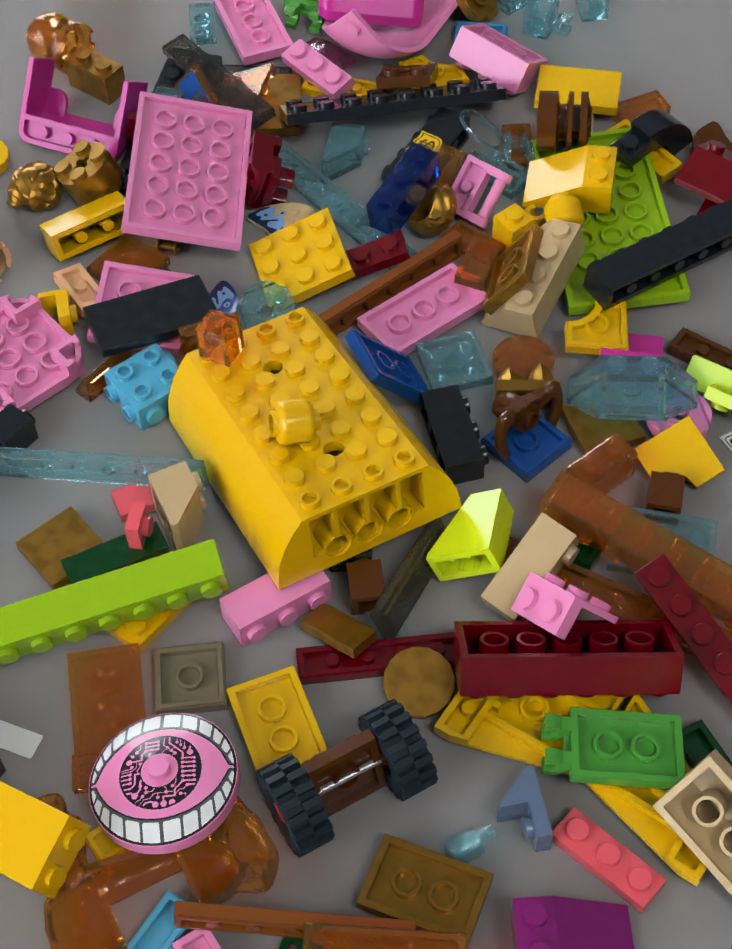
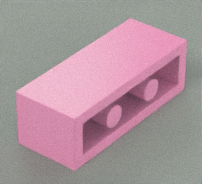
[219,571,332,647]

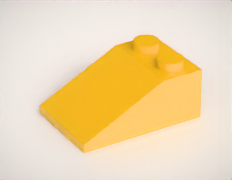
[522,145,617,214]

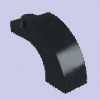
[610,109,693,168]

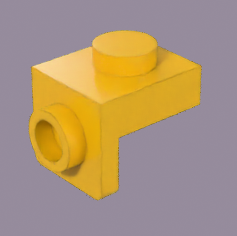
[37,288,79,336]

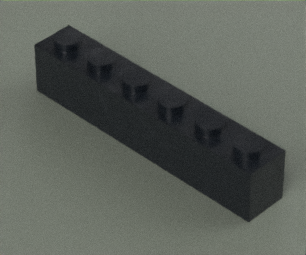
[583,199,732,310]

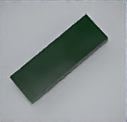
[61,521,170,584]

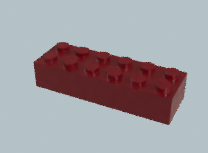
[452,619,685,699]

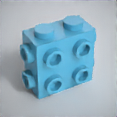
[103,343,178,431]

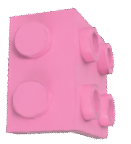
[511,572,619,640]

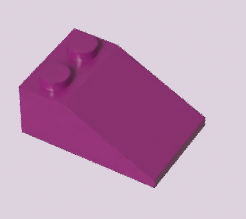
[510,896,634,949]

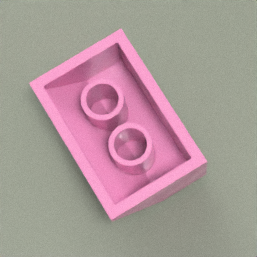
[449,23,549,95]

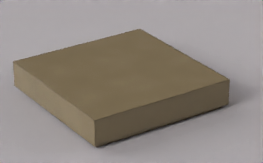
[153,641,228,715]

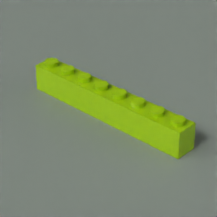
[0,538,231,664]

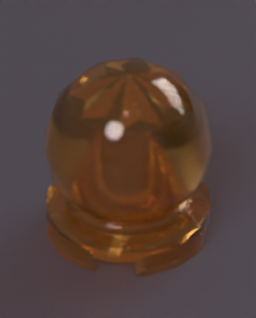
[26,12,95,75]

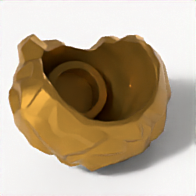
[7,160,63,211]
[403,184,457,237]

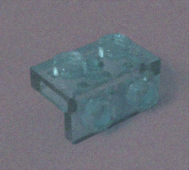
[469,148,528,200]

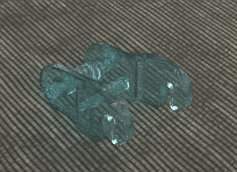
[502,131,534,162]

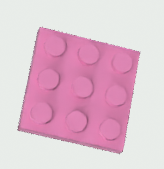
[87,261,194,356]

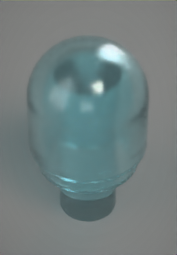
[445,824,497,864]

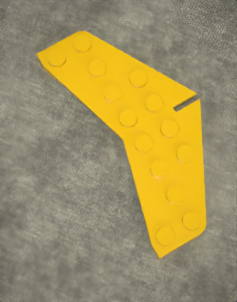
[434,691,707,887]

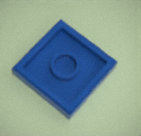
[481,415,573,483]

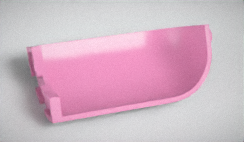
[322,0,458,59]

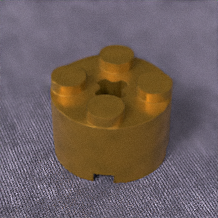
[54,140,124,207]

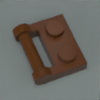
[376,61,438,89]

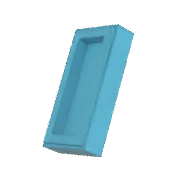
[124,890,190,949]

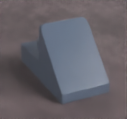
[497,764,553,852]

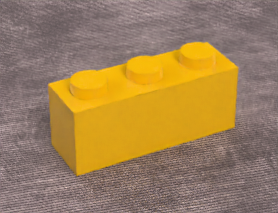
[39,191,125,262]

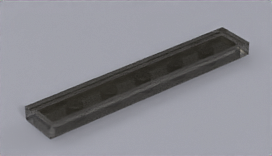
[161,34,276,130]

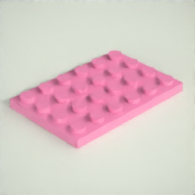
[121,91,253,251]

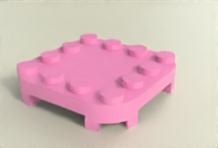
[0,294,86,411]

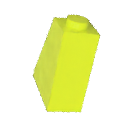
[426,488,514,582]

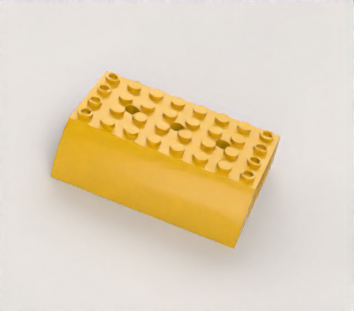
[168,307,461,590]

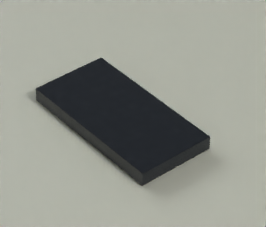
[82,275,221,358]

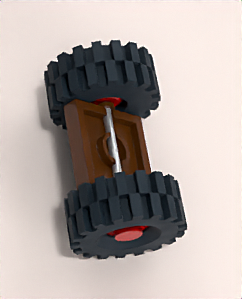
[255,699,438,858]

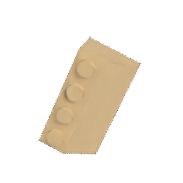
[481,219,585,339]
[652,749,732,896]

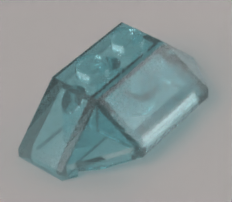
[567,355,698,421]

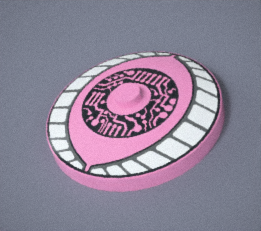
[89,713,241,854]

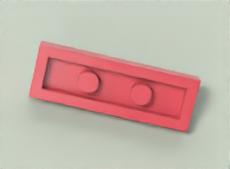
[552,807,667,913]

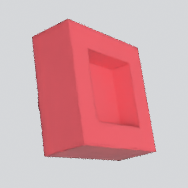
[124,501,154,549]

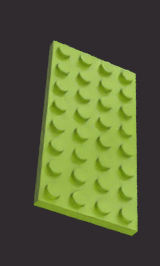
[530,128,691,316]

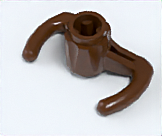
[492,381,563,460]

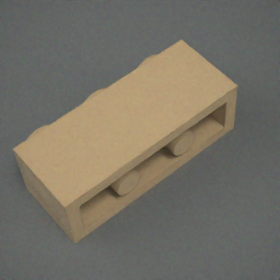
[480,512,580,621]

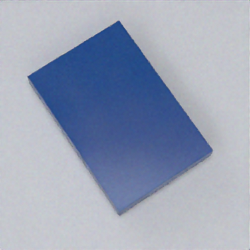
[345,330,429,405]

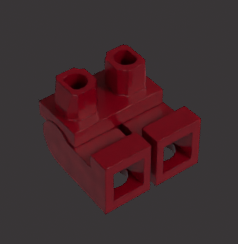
[245,131,295,209]

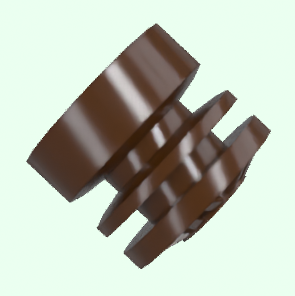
[536,91,592,152]

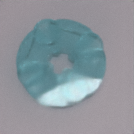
[235,280,298,330]

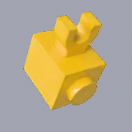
[492,203,546,251]

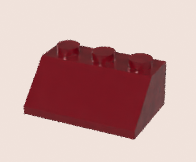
[673,140,732,205]

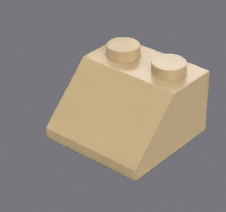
[147,461,207,551]

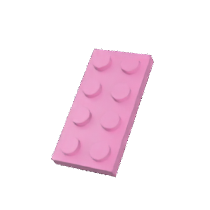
[213,0,293,66]
[357,262,486,355]

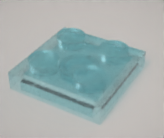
[416,330,494,391]

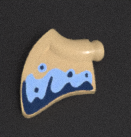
[247,203,316,235]

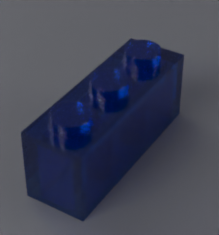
[366,142,441,235]

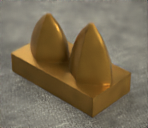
[493,362,560,408]

